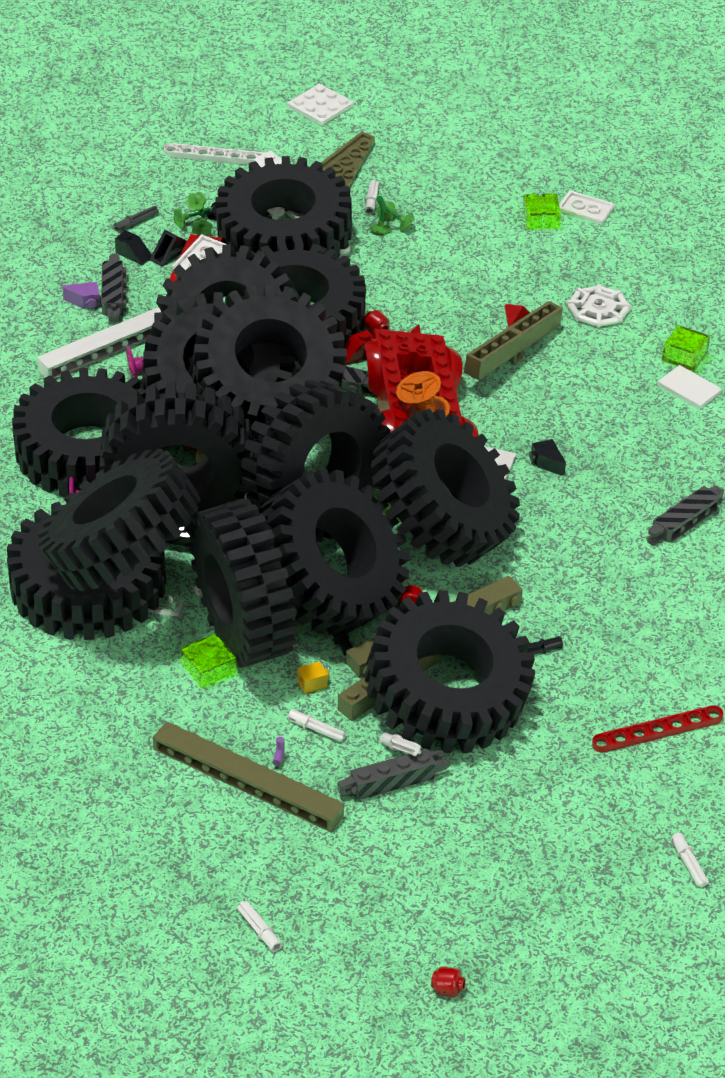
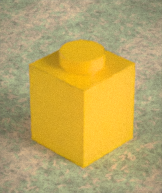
[297,661,330,694]

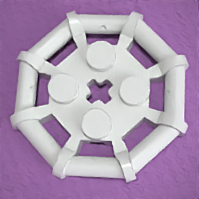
[566,284,631,329]

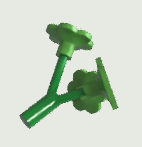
[173,192,212,236]
[370,196,414,234]

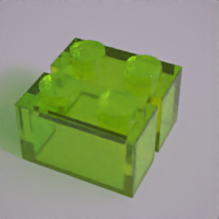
[523,193,561,229]
[662,325,710,372]
[180,633,236,688]

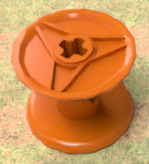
[396,371,450,418]

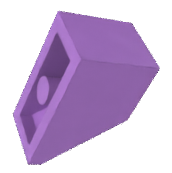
[62,282,100,309]

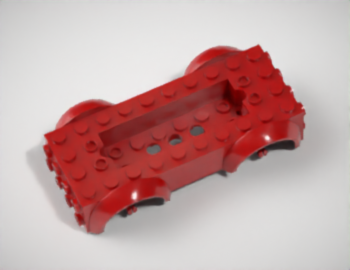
[362,329,479,438]

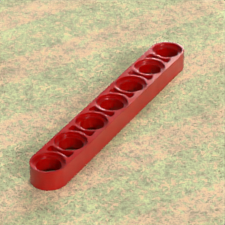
[592,705,724,753]

